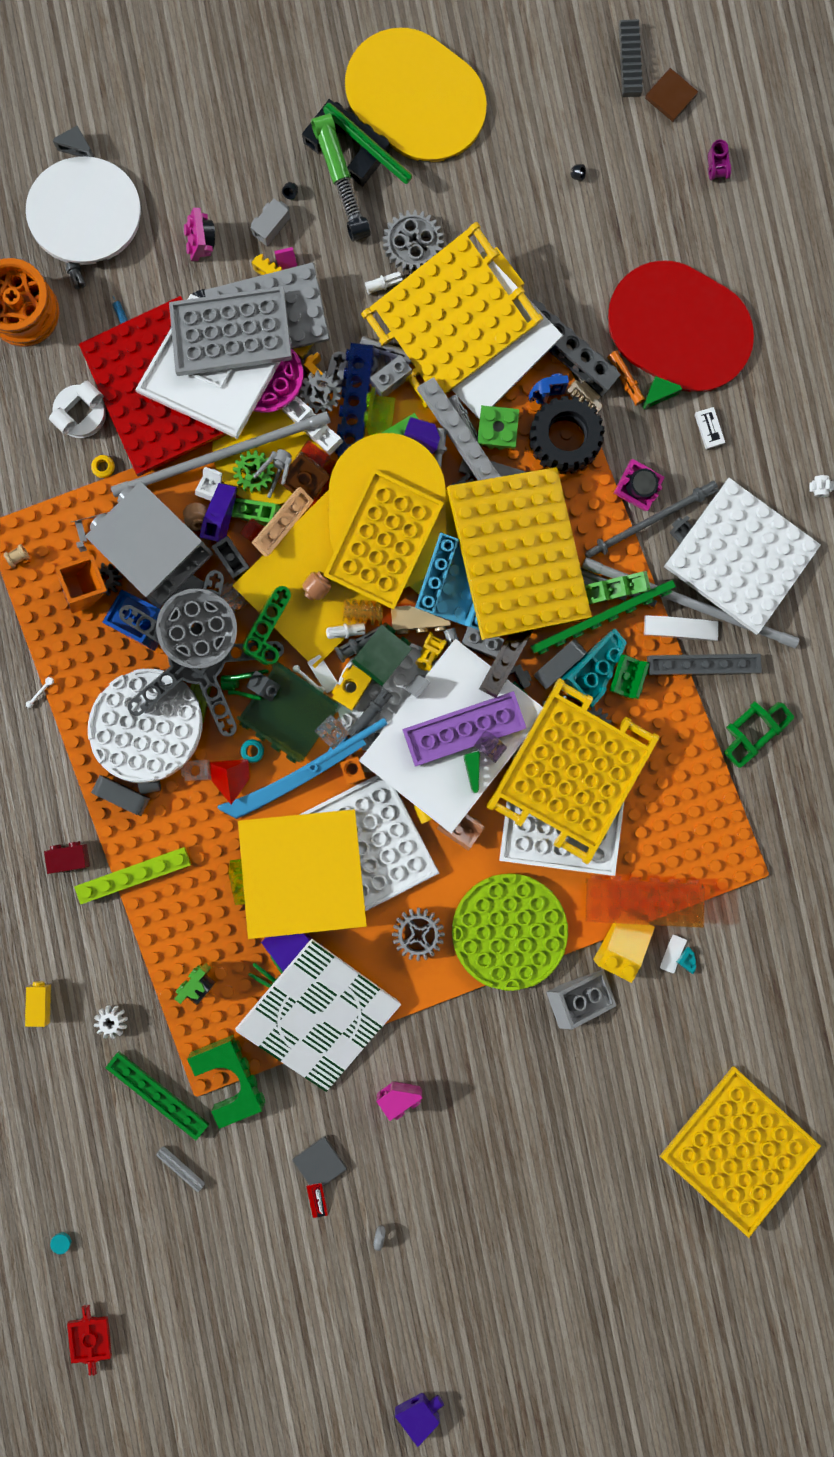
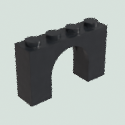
[302,99,390,187]

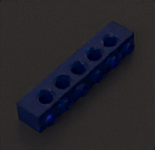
[335,343,374,459]

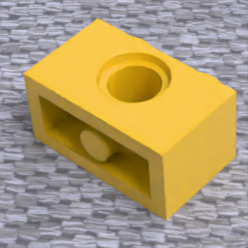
[331,665,373,711]

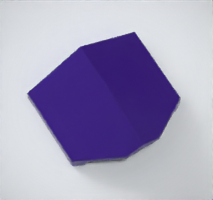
[404,417,440,454]

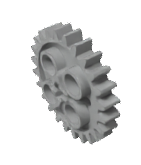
[383,210,444,273]

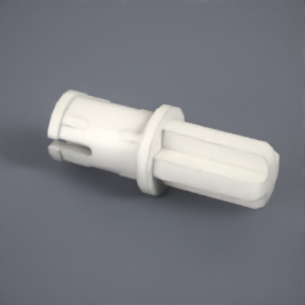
[365,272,403,295]
[326,623,365,639]

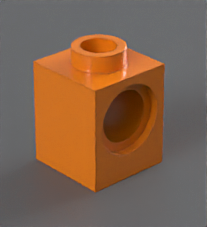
[340,754,366,785]

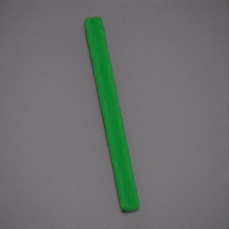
[323,102,412,184]

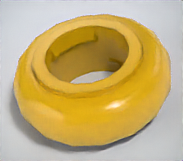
[91,455,115,478]

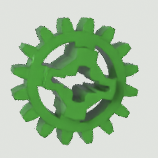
[233,450,275,493]

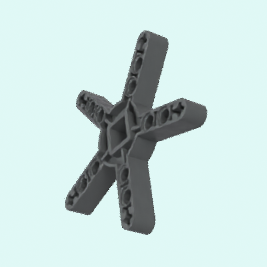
[119,570,284,736]

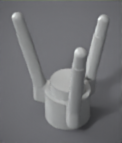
[253,449,292,498]

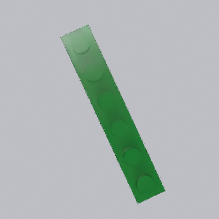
[105,1051,209,1141]

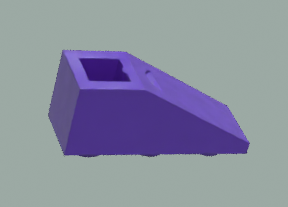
[200,483,238,542]

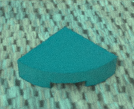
[676,947,696,974]

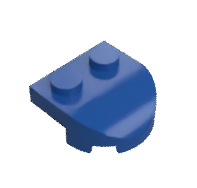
[529,373,569,404]

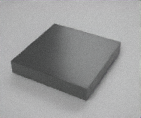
[292,1136,347,1187]

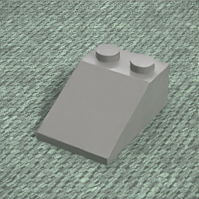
[546,970,616,1030]

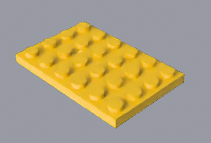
[323,469,444,609]

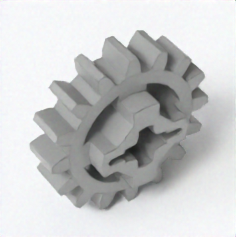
[300,370,342,413]

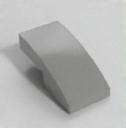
[405,675,430,698]

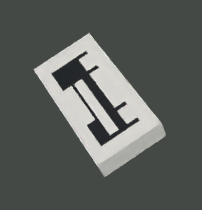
[694,407,725,450]

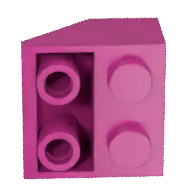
[376,1081,422,1121]

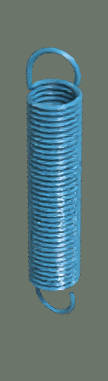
[112,296,128,324]

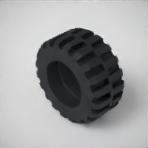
[529,396,605,474]

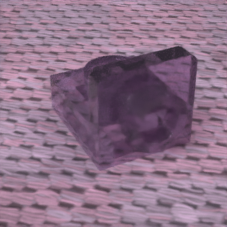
[474,731,507,763]

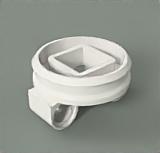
[49,380,106,438]

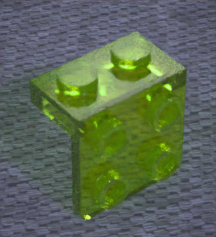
[364,387,395,435]

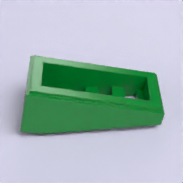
[463,751,480,793]

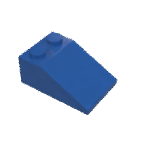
[102,589,161,651]

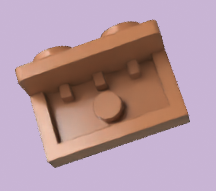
[437,814,485,851]

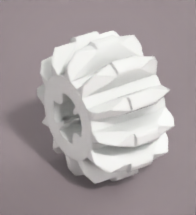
[94,1005,128,1039]

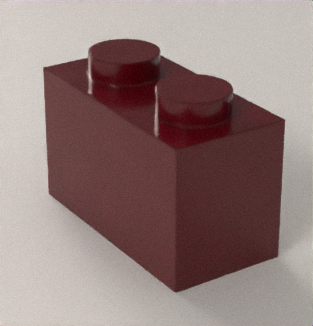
[44,841,90,874]

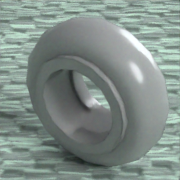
[373,1225,386,1251]

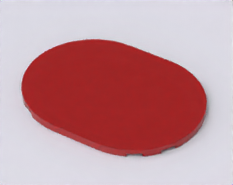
[608,260,754,392]

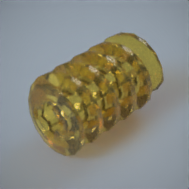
[343,599,383,625]

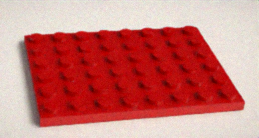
[79,296,228,477]

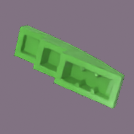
[585,571,651,605]

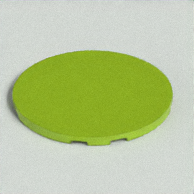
[452,873,568,991]

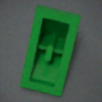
[643,376,682,410]

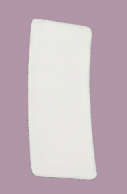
[660,935,687,973]

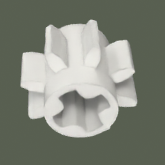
[810,475,834,497]

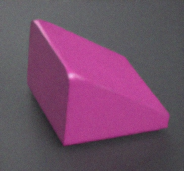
[275,247,297,270]

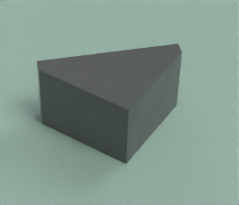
[53,126,94,157]

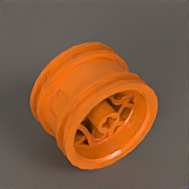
[0,258,60,347]

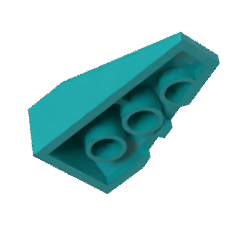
[561,628,627,707]

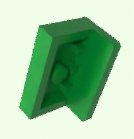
[610,655,650,699]

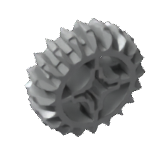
[392,908,445,961]

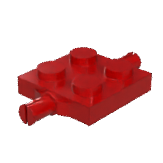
[67,1305,112,1376]

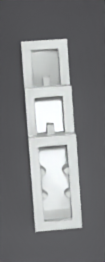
[281,396,343,455]
[644,615,718,641]

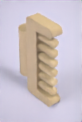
[566,380,602,414]

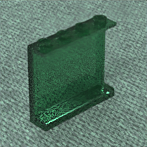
[236,661,341,763]

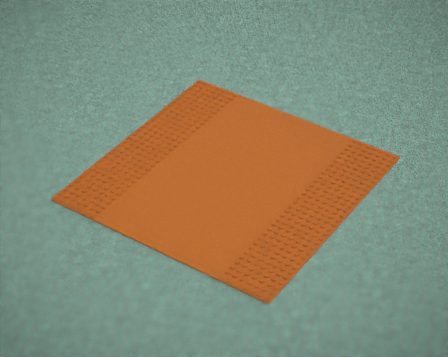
[0,351,769,1097]

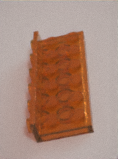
[585,875,705,928]

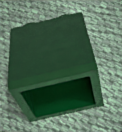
[351,624,412,686]

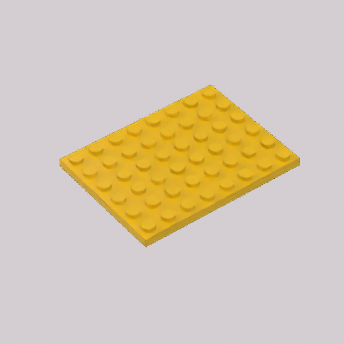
[447,467,592,640]

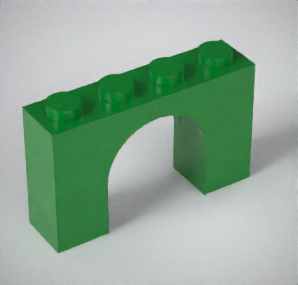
[187,1035,265,1129]

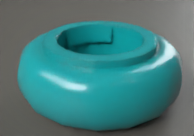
[241,739,264,763]

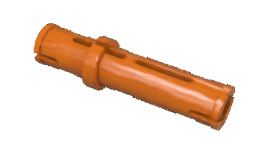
[607,351,646,406]

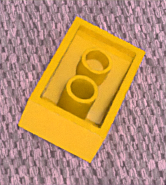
[593,909,655,983]

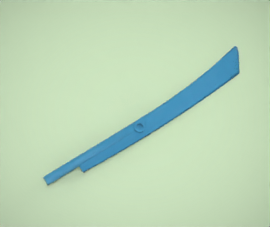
[217,718,388,819]

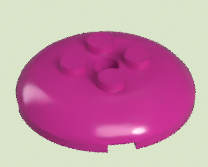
[253,349,303,413]

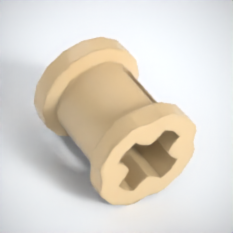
[4,544,30,568]

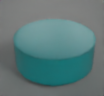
[50,1232,71,1254]

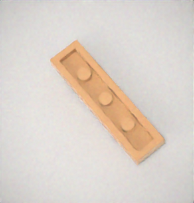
[252,487,313,556]

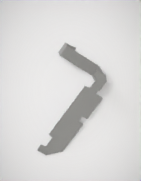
[72,512,109,552]

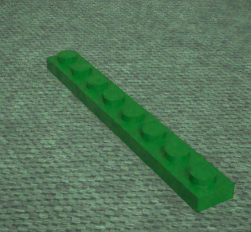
[530,580,676,655]

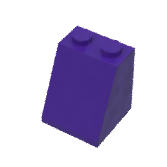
[261,933,314,972]

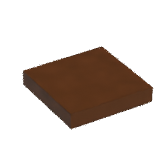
[645,68,698,122]
[277,451,331,499]

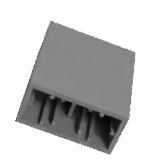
[85,481,213,608]

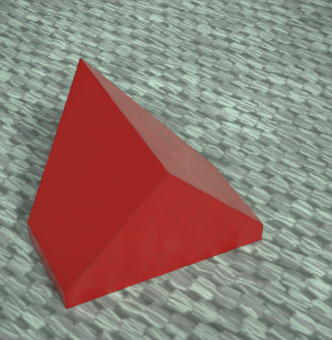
[209,759,250,805]

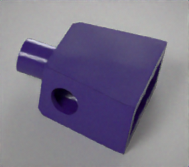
[395,1393,444,1447]

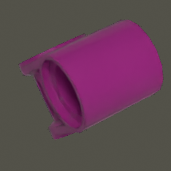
[707,139,731,181]

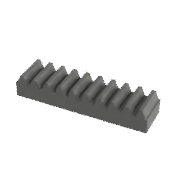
[618,19,643,97]

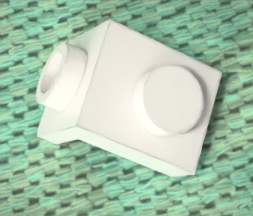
[195,467,222,501]

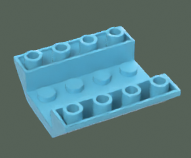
[415,533,479,630]

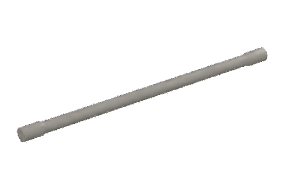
[111,411,331,497]
[582,557,799,649]

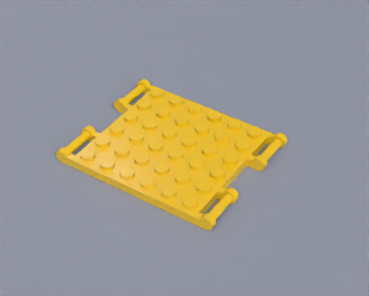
[361,222,544,409]
[487,678,659,864]

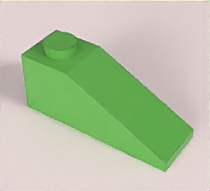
[231,498,281,526]

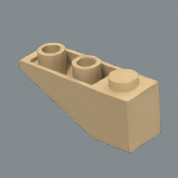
[391,605,450,635]

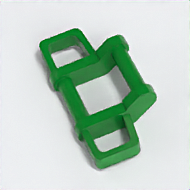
[725,701,794,768]

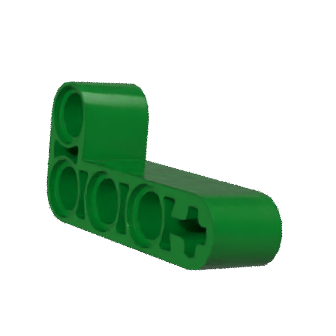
[242,586,291,665]

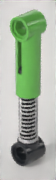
[311,113,371,242]

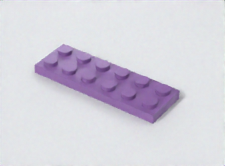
[402,691,527,767]

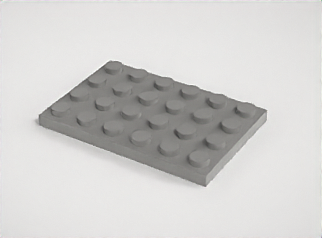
[204,262,330,349]
[169,286,292,376]

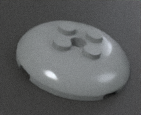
[156,589,237,669]

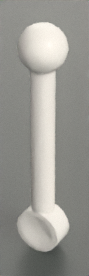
[293,665,325,695]
[26,677,54,708]

